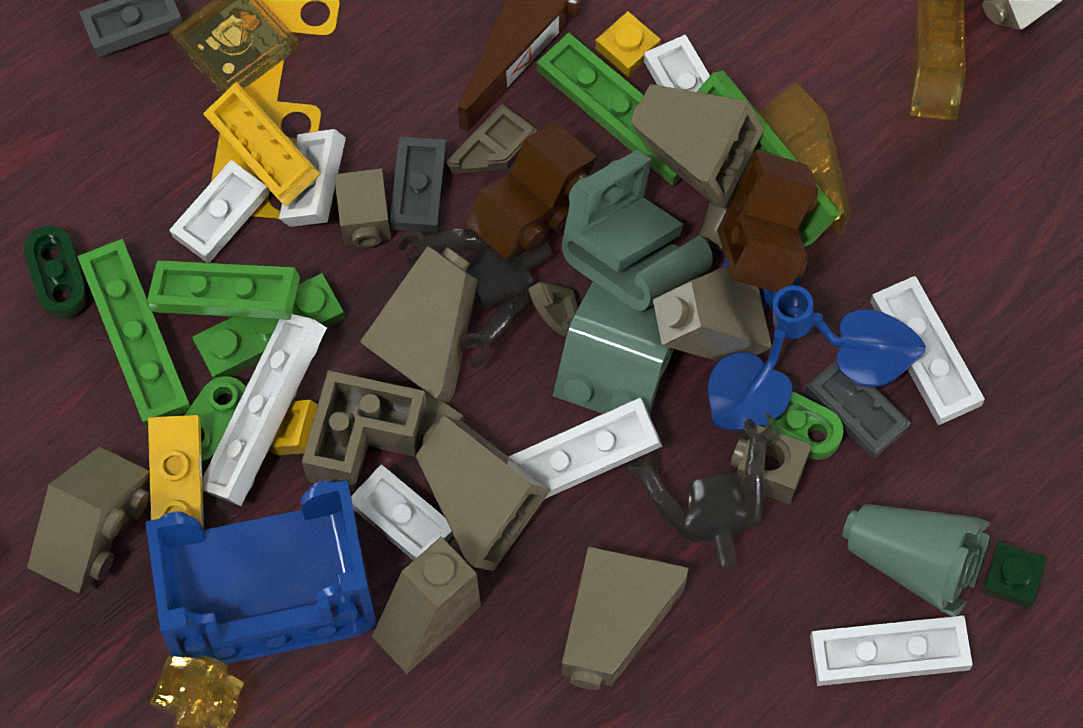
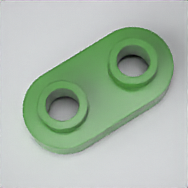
[184,376,246,468]
[763,391,843,460]

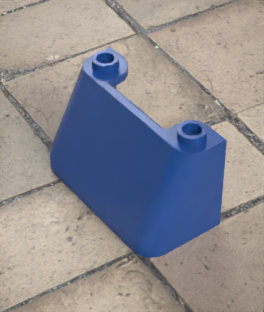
[145,480,376,670]

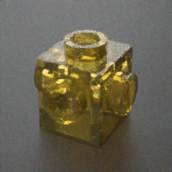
[149,655,244,728]

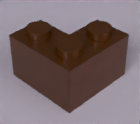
[465,121,597,260]
[717,149,818,292]

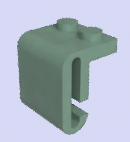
[562,150,713,311]
[553,281,675,415]

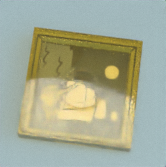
[169,0,300,95]

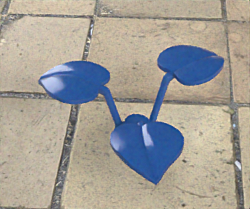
[708,257,926,431]

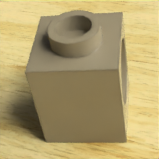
[334,168,392,248]
[730,424,812,505]

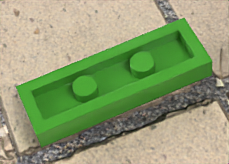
[146,260,300,320]
[192,273,345,379]

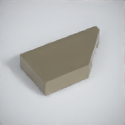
[445,104,538,174]

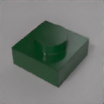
[981,542,1047,609]

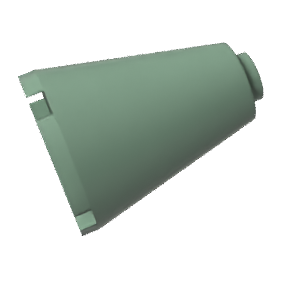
[842,504,991,616]

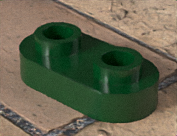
[24,226,88,319]

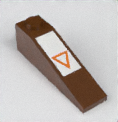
[458,0,583,131]

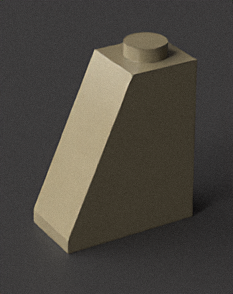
[630,84,764,209]
[360,246,478,403]
[653,266,772,362]
[416,415,550,571]
[372,536,481,675]
[562,547,688,690]

